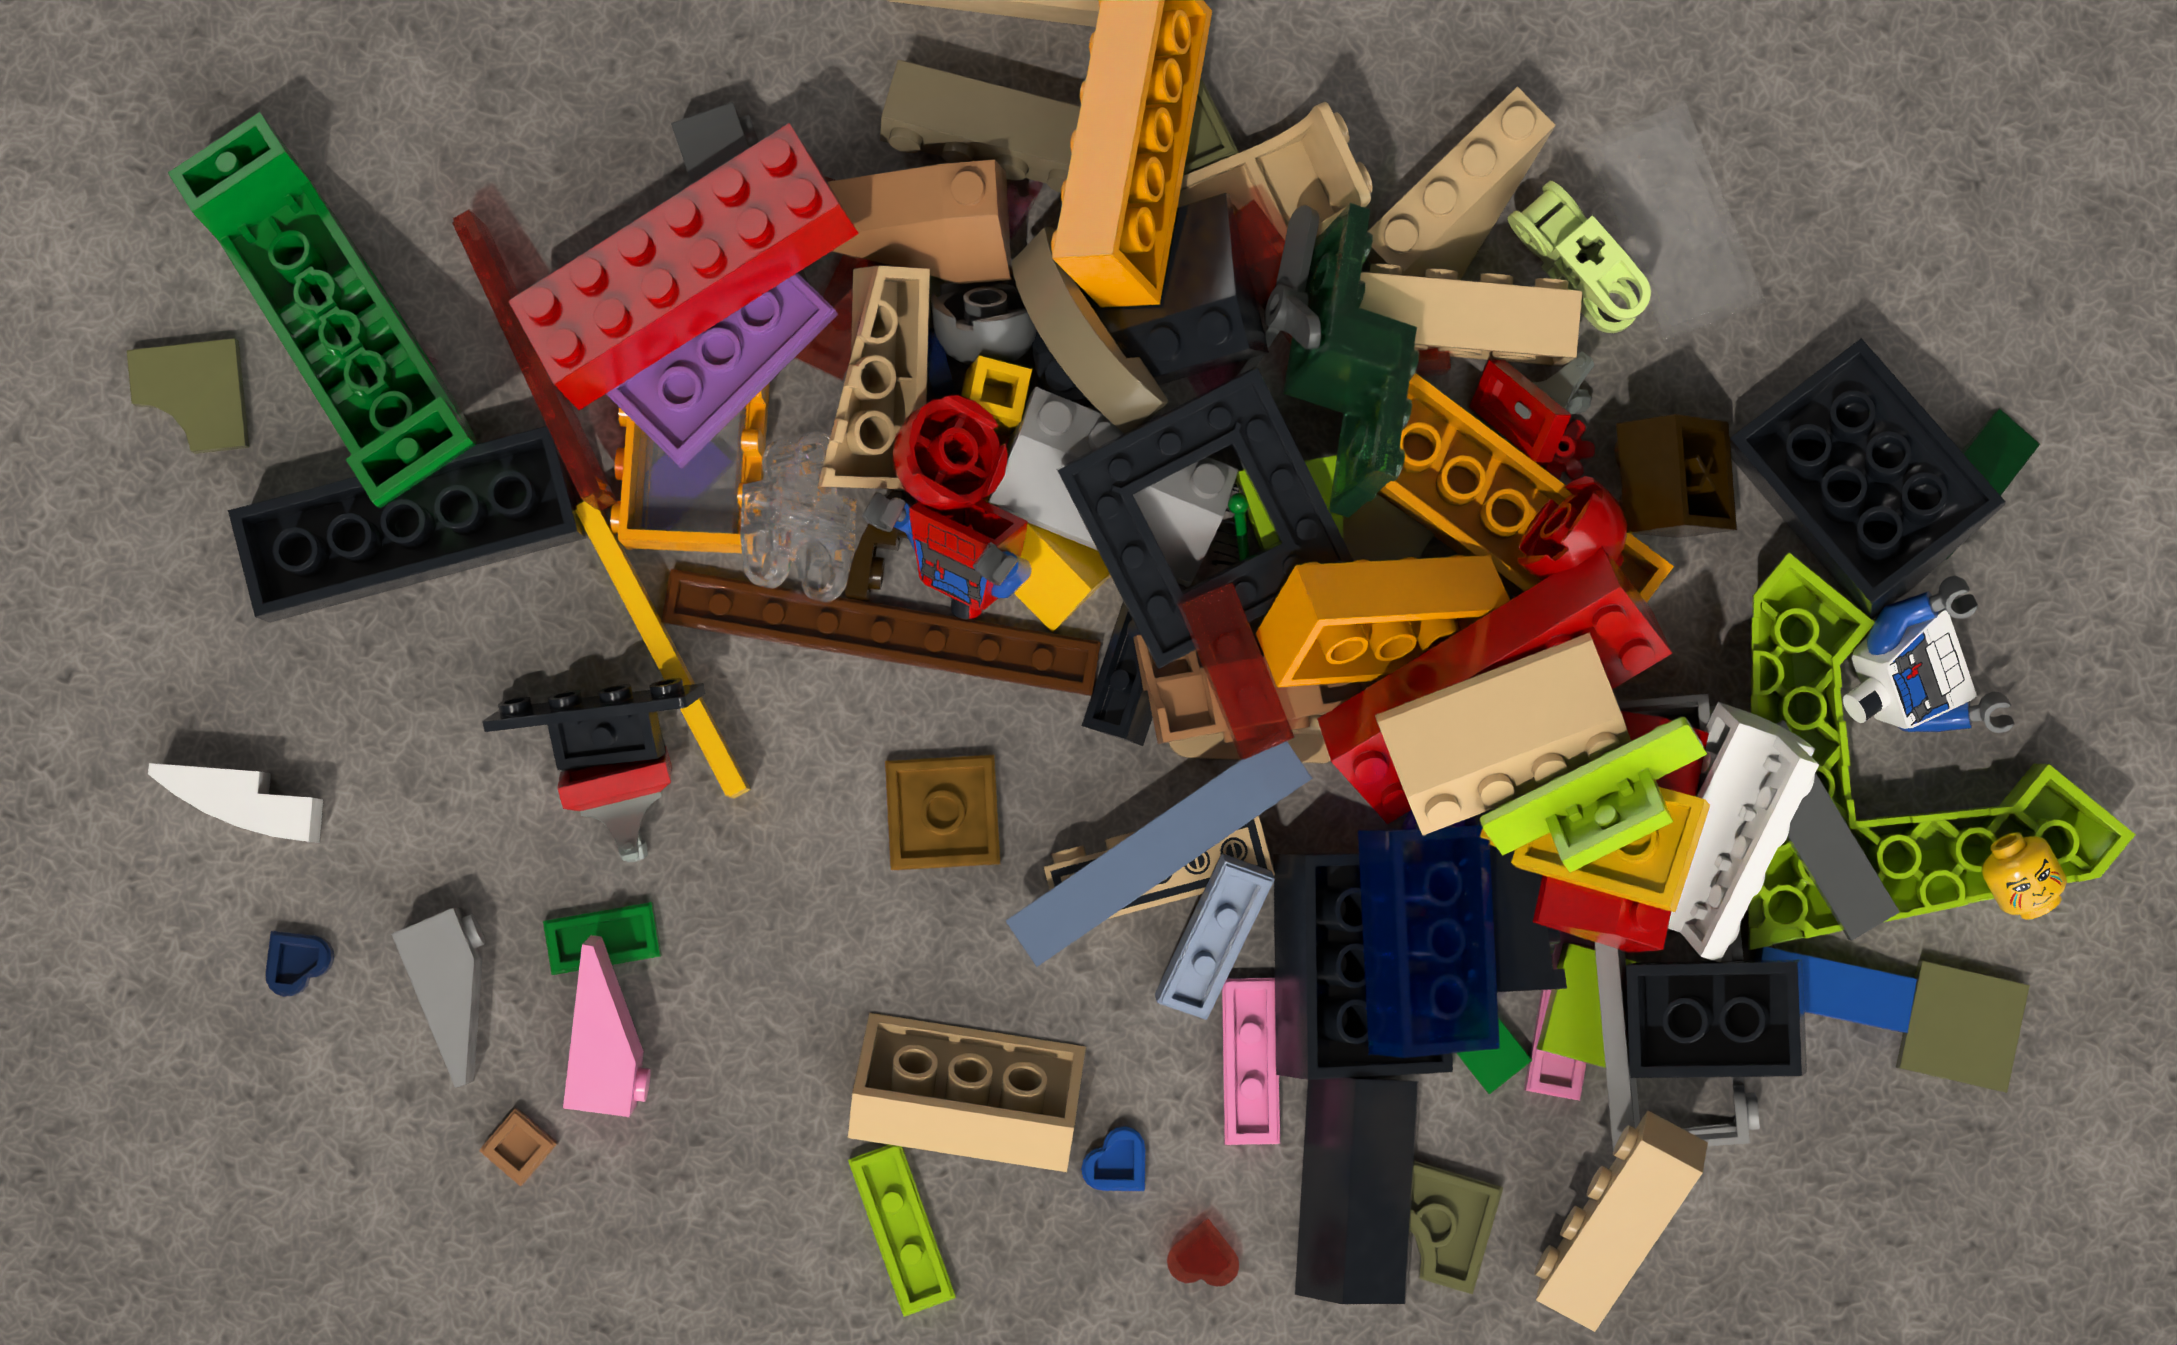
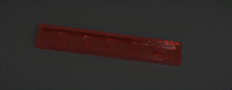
[452,210,617,511]

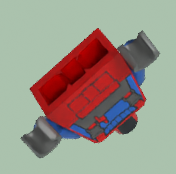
[862,492,1032,619]

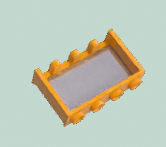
[611,382,770,557]

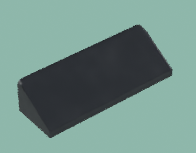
[1081,584,1187,746]

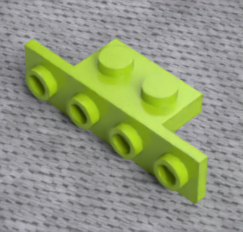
[1480,717,1707,873]

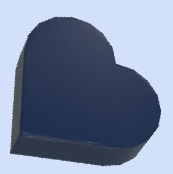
[265,931,334,997]

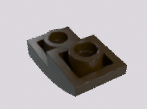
[845,490,908,601]

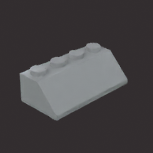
[988,387,1238,587]

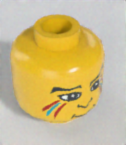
[1981,832,2067,920]

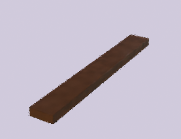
[661,569,1101,696]

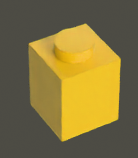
[961,356,1032,436]

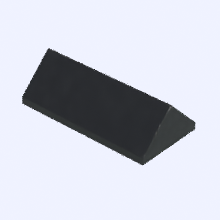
[1295,1077,1419,1304]

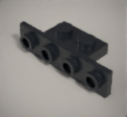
[482,678,705,770]

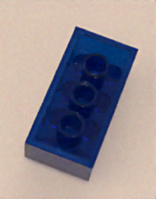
[1358,825,1500,1058]

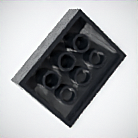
[1032,193,1269,407]
[1730,338,2006,619]
[1273,852,1453,1080]

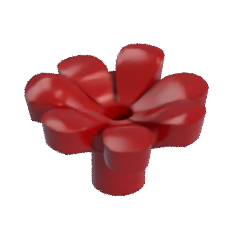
[1526,419,1595,480]

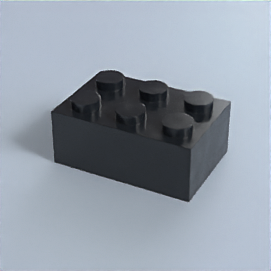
[1626,959,1807,1078]

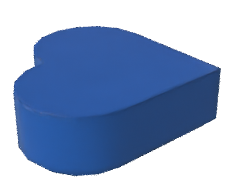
[1081,1126,1145,1191]

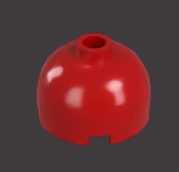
[893,395,1008,510]
[1518,476,1627,581]

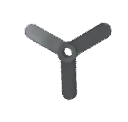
[1237,205,1321,376]

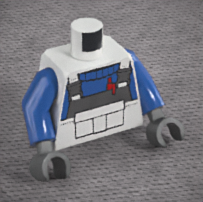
[1843,576,2014,733]

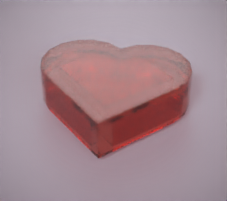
[1167,1217,1239,1287]

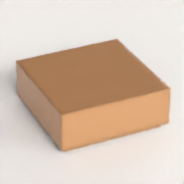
[479,1108,559,1187]

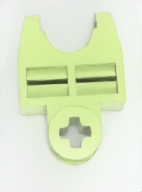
[1508,181,1651,333]

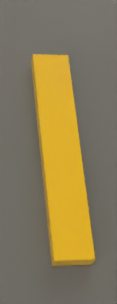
[575,497,751,799]

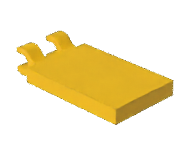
[1480,787,1710,912]

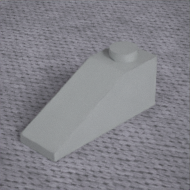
[391,908,485,1088]

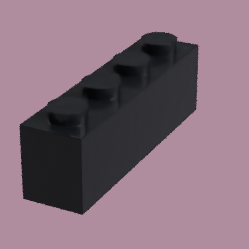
[1458,807,1567,993]

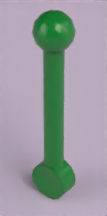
[1228,493,1250,562]

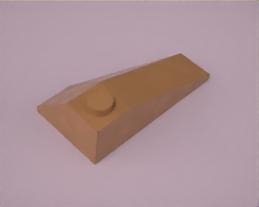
[828,160,1012,284]

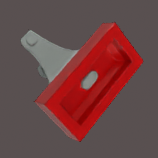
[1469,351,1594,463]
[557,746,672,862]

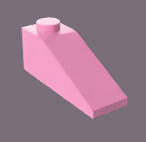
[563,935,650,1117]

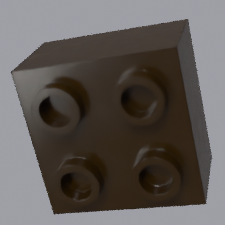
[1614,414,1737,538]

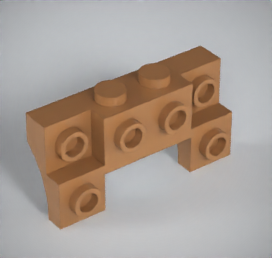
[1133,635,1374,744]

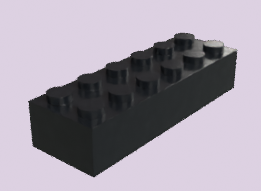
[228,425,586,623]

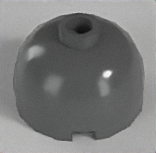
[930,278,1037,367]

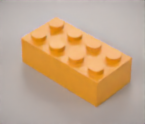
[1256,555,1510,687]

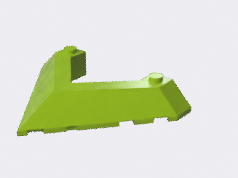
[1748,553,2136,950]

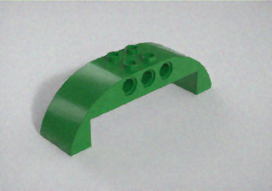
[168,112,477,508]

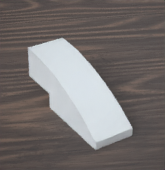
[148,763,323,843]

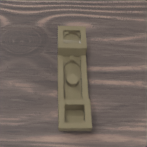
[1011,226,1169,433]

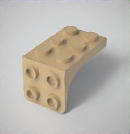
[1177,102,1373,269]

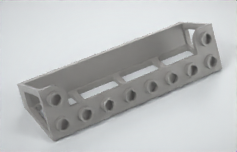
[1594,694,1760,1151]

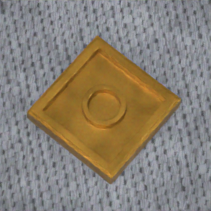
[885,755,1000,871]

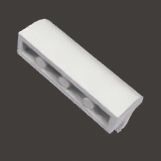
[1668,702,1819,963]

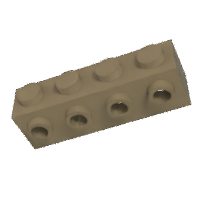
[880,60,1081,193]

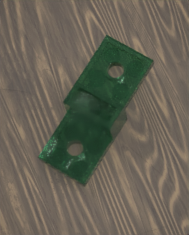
[1283,203,1419,518]

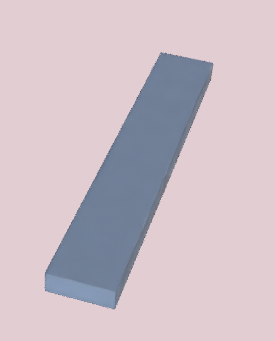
[1006,733,1313,967]

